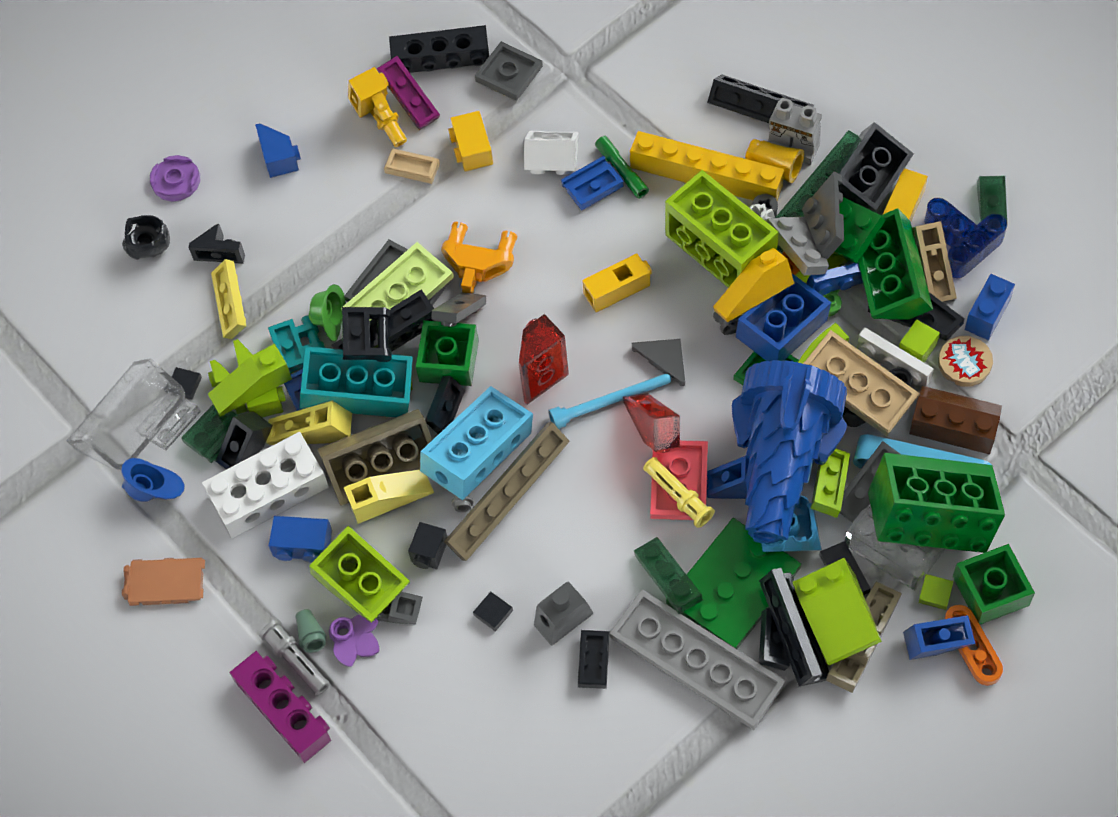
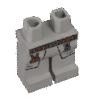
[768,98,822,165]

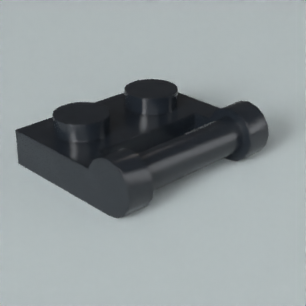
[342,307,392,362]

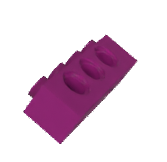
[229,651,332,763]

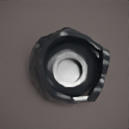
[122,215,170,260]

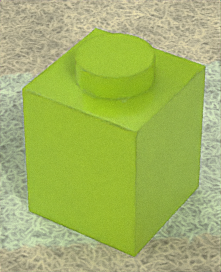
[899,320,940,363]

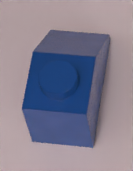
[255,123,301,178]
[706,456,750,499]
[903,615,975,660]

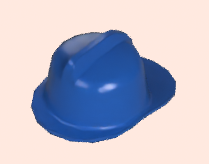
[121,458,185,502]

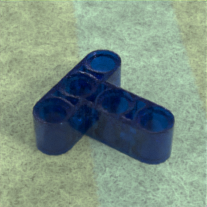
[924,198,1007,278]

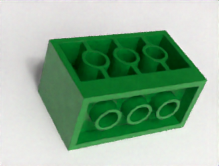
[868,453,1005,553]

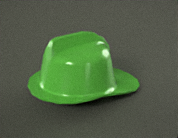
[308,284,346,341]

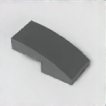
[376,592,423,624]

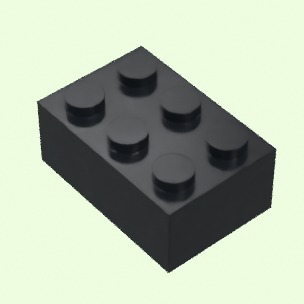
[835,122,914,212]

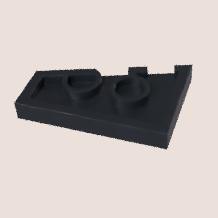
[868,292,965,341]

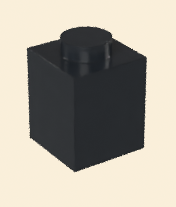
[408,522,447,569]

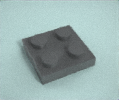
[475,41,543,101]

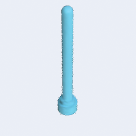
[548,374,671,429]

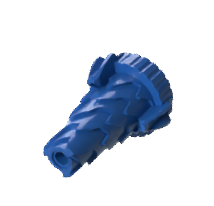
[731,360,847,543]

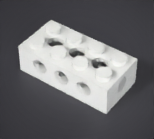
[202,432,329,538]

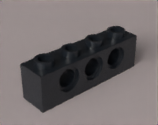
[389,25,490,73]

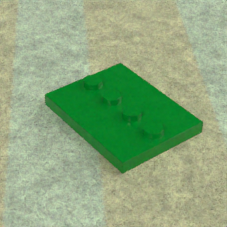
[666,517,802,649]

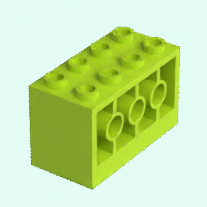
[665,170,779,288]

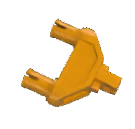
[441,221,518,293]

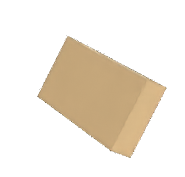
[384,148,440,184]

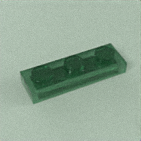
[634,537,703,614]

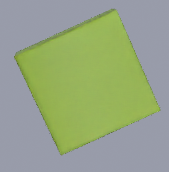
[918,574,954,610]

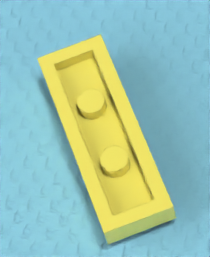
[211,259,246,339]

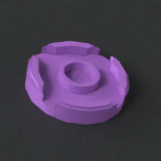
[150,155,200,201]

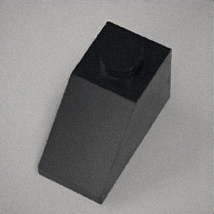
[215,411,273,470]

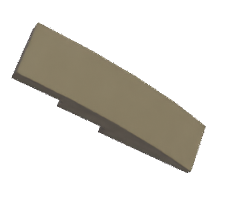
[826,581,902,693]

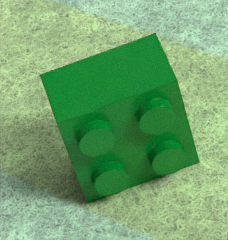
[416,320,479,386]
[952,544,1035,625]

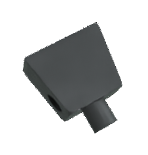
[534,581,593,646]

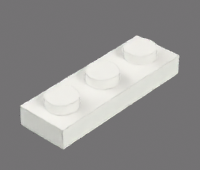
[857,328,933,387]

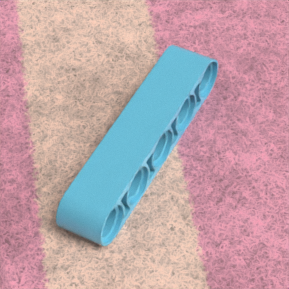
[853,434,991,469]

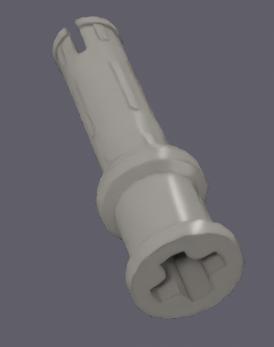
[259,619,330,696]

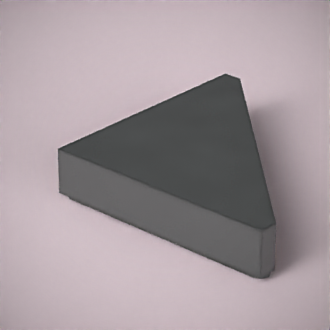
[632,338,685,386]

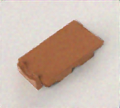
[122,558,205,606]

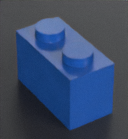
[964,274,1015,341]
[269,516,333,563]

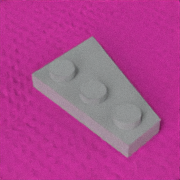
[766,216,829,275]

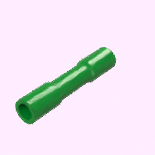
[595,136,649,199]

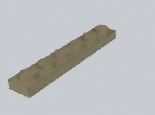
[444,422,570,561]

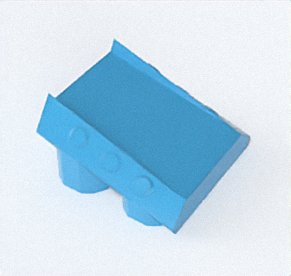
[761,495,822,552]

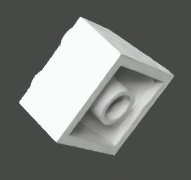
[524,131,579,175]

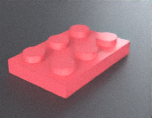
[650,440,708,520]

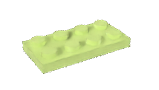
[341,242,454,321]

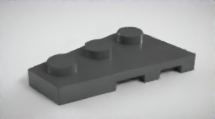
[802,171,844,259]

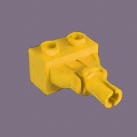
[348,67,407,148]

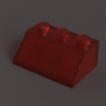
[518,314,569,405]

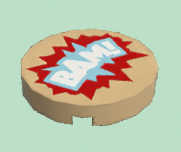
[938,336,993,387]

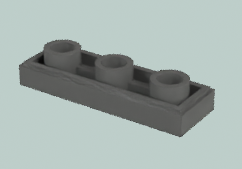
[432,292,486,327]

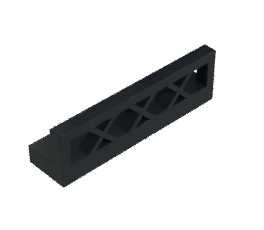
[707,74,814,123]
[331,289,441,351]
[759,568,829,687]

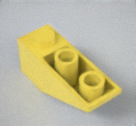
[344,470,434,524]

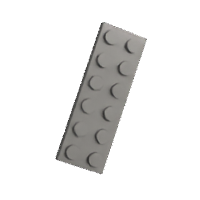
[610,590,786,730]

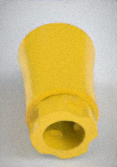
[745,139,804,183]

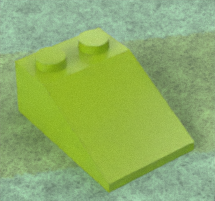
[309,526,410,623]
[793,558,882,666]

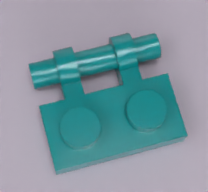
[268,315,325,373]

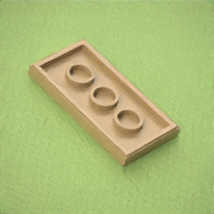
[803,330,920,436]

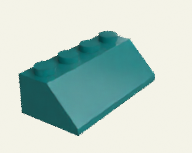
[299,346,413,418]

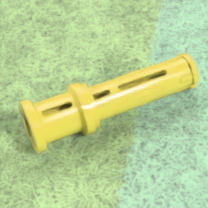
[643,457,715,528]

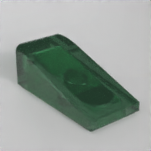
[977,176,1008,227]

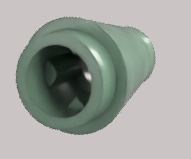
[295,609,326,653]

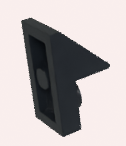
[188,224,245,264]

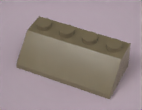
[318,409,432,506]

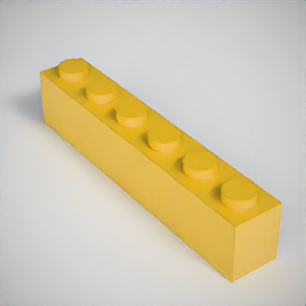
[630,131,784,201]

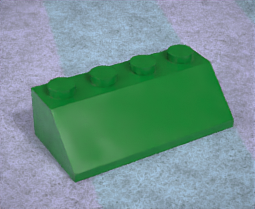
[858,208,933,319]

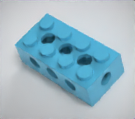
[420,386,533,500]

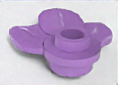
[329,614,380,667]

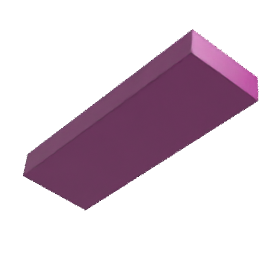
[377,56,440,130]

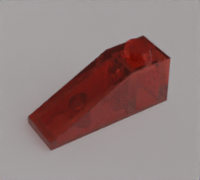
[623,393,680,453]

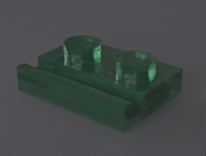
[181,405,238,464]

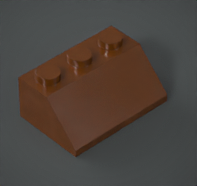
[909,386,1002,455]

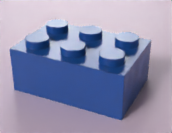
[736,274,831,361]

